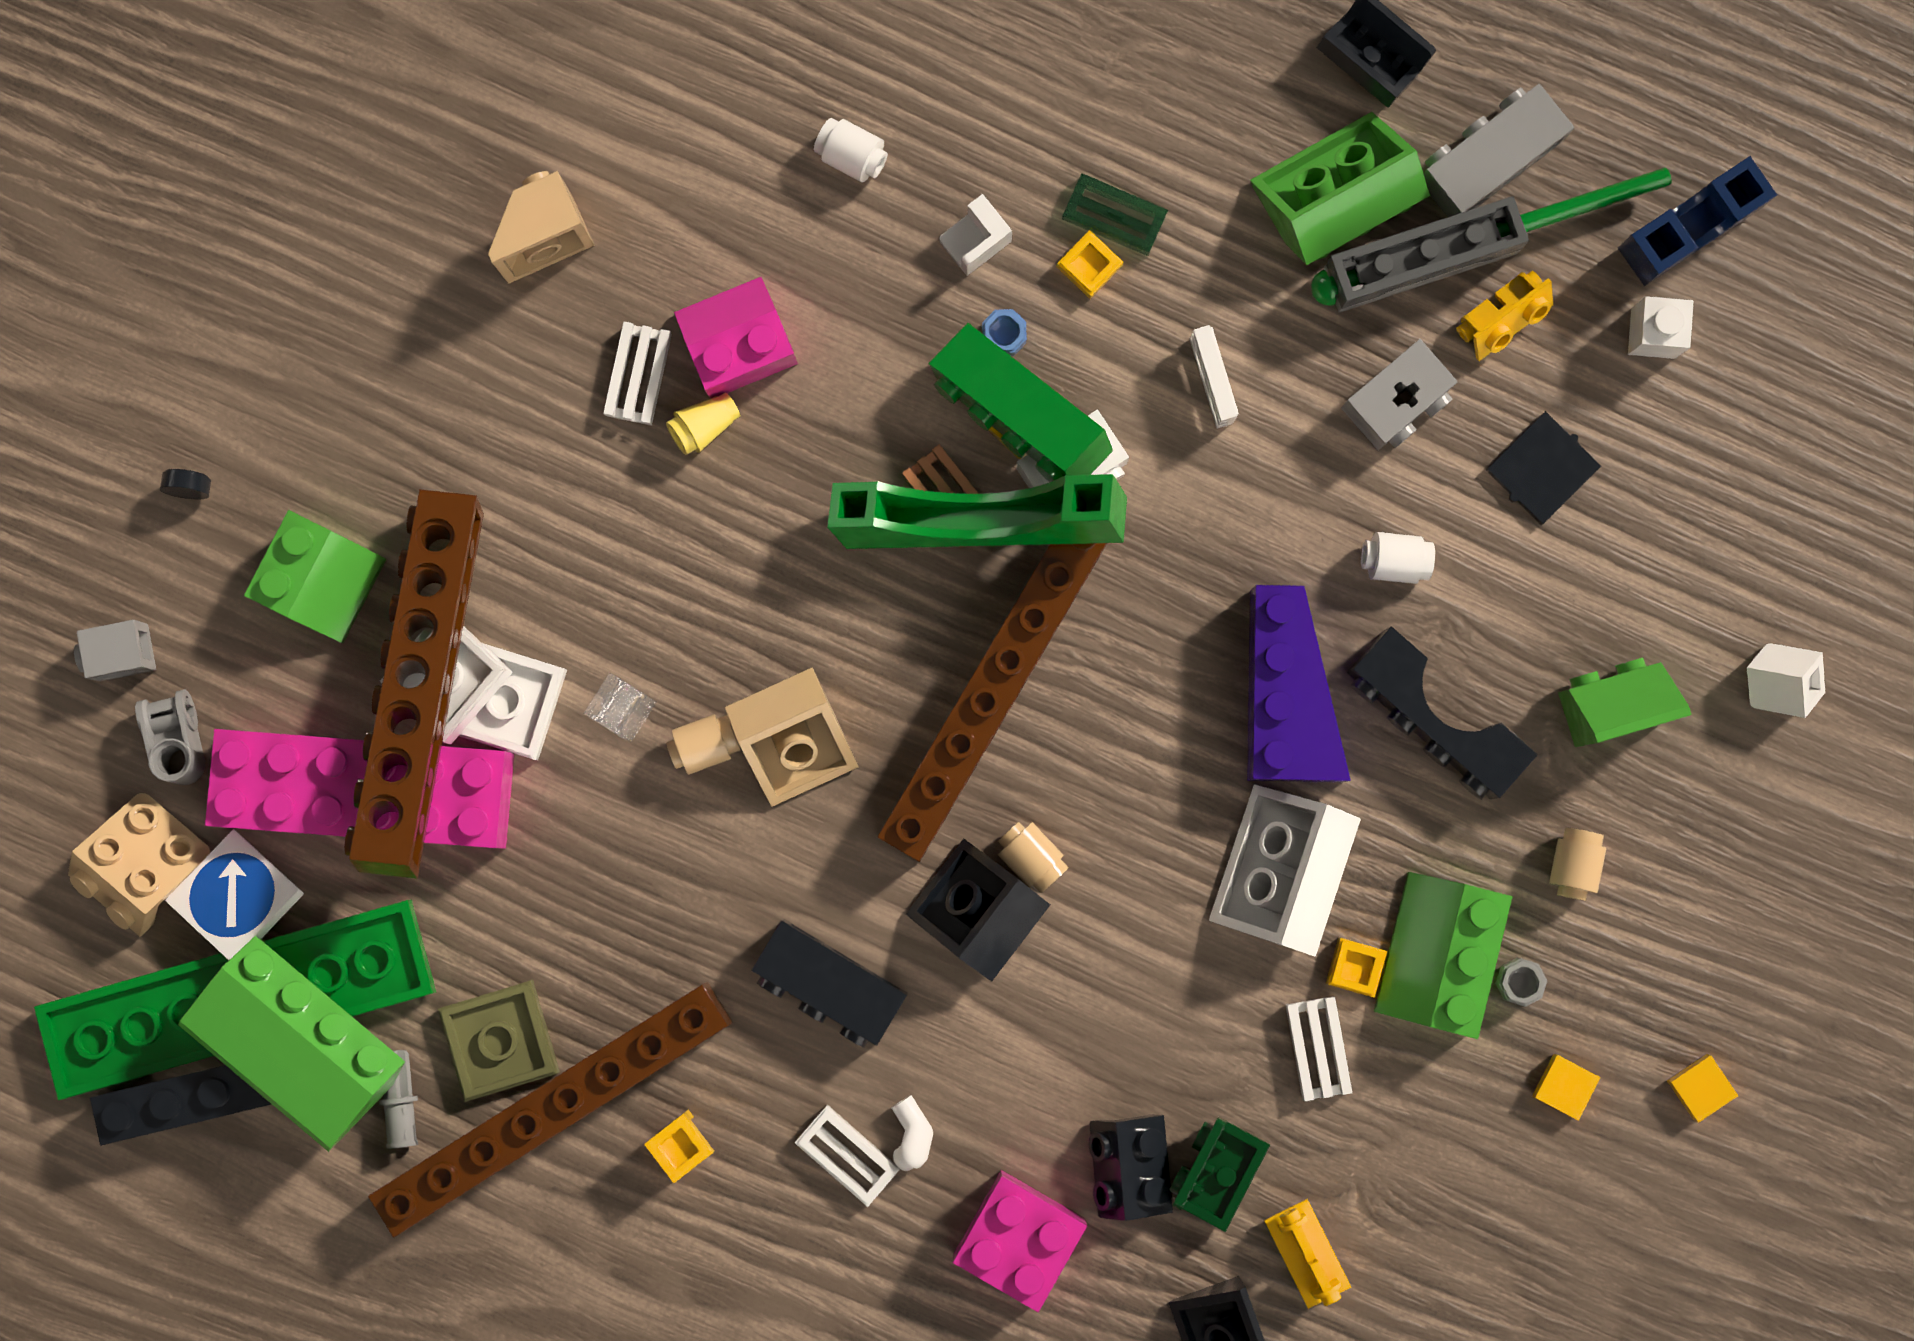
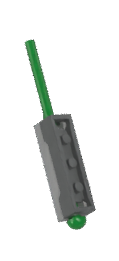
[1311,167,1672,313]

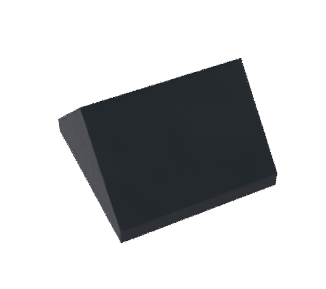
[1168,1276,1265,1341]

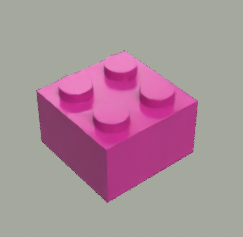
[953,1170,1087,1313]

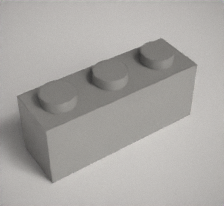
[1424,83,1575,217]

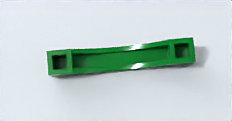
[827,474,1127,549]

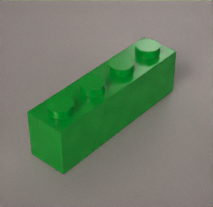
[929,323,1114,482]

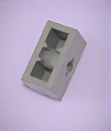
[1341,339,1458,451]

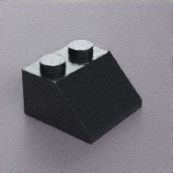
[906,838,1051,982]

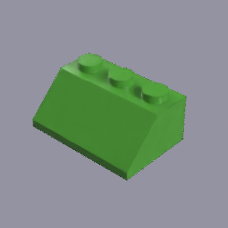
[1250,112,1430,265]
[1374,872,1513,1039]

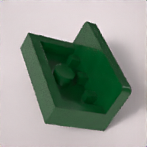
[1169,1117,1271,1232]

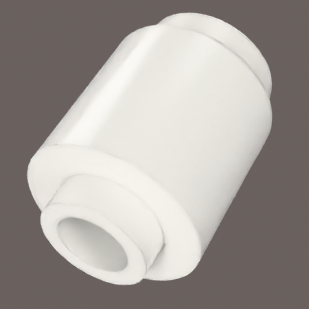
[814,118,888,182]
[1361,532,1435,584]

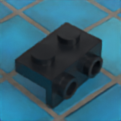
[1316,0,1436,108]
[1088,1114,1173,1221]

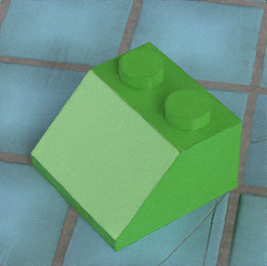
[244,510,386,643]
[1558,658,1692,747]

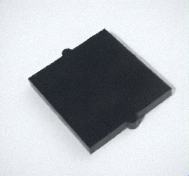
[1486,411,1601,525]

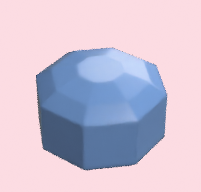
[982,309,1027,356]

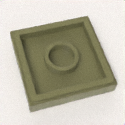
[438,980,560,1102]

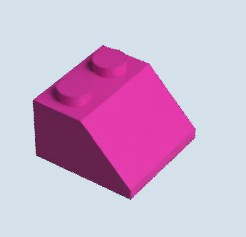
[674,277,798,399]

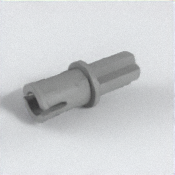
[378,1050,418,1149]

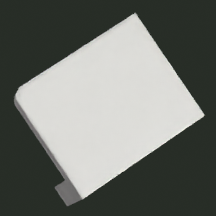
[940,194,1012,276]
[1747,643,1825,718]

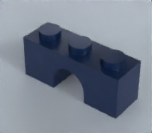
[1618,156,1778,287]

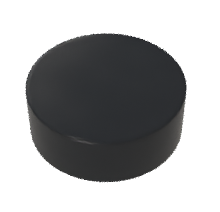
[160,469,211,500]

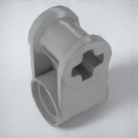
[135,689,205,785]

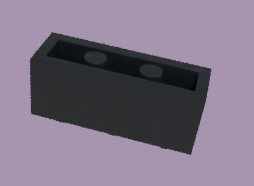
[751,919,908,1048]

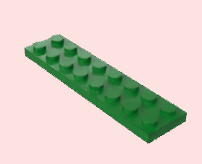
[34,900,437,1100]

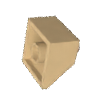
[488,171,595,284]
[725,667,858,807]

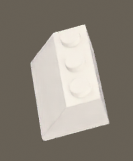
[1209,784,1361,956]

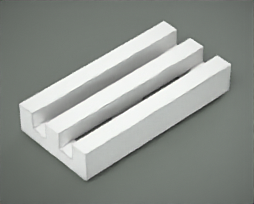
[603,322,672,426]
[1190,325,1239,428]
[1286,996,1352,1101]
[795,1105,900,1207]

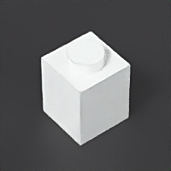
[1628,296,1694,359]

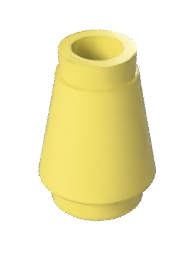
[666,392,740,455]

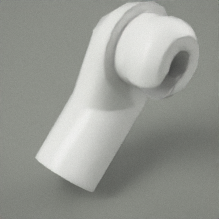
[891,1095,933,1171]

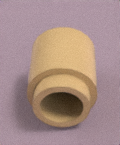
[666,714,741,775]
[998,822,1069,894]
[1549,828,1606,901]

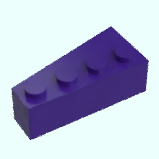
[1247,585,1351,783]

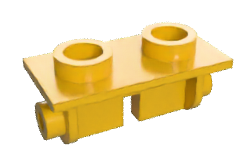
[1456,271,1553,361]
[1264,1199,1351,1309]

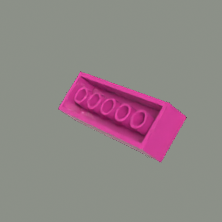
[205,729,514,849]

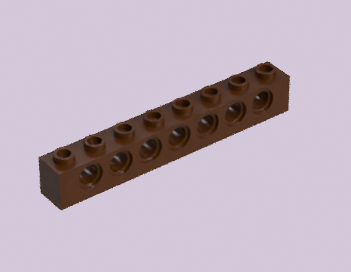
[344,489,484,879]
[878,543,1108,862]
[368,982,733,1238]

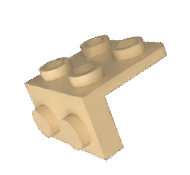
[68,793,210,937]

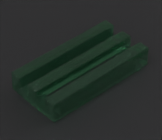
[1062,173,1168,256]

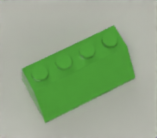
[178,936,405,1152]

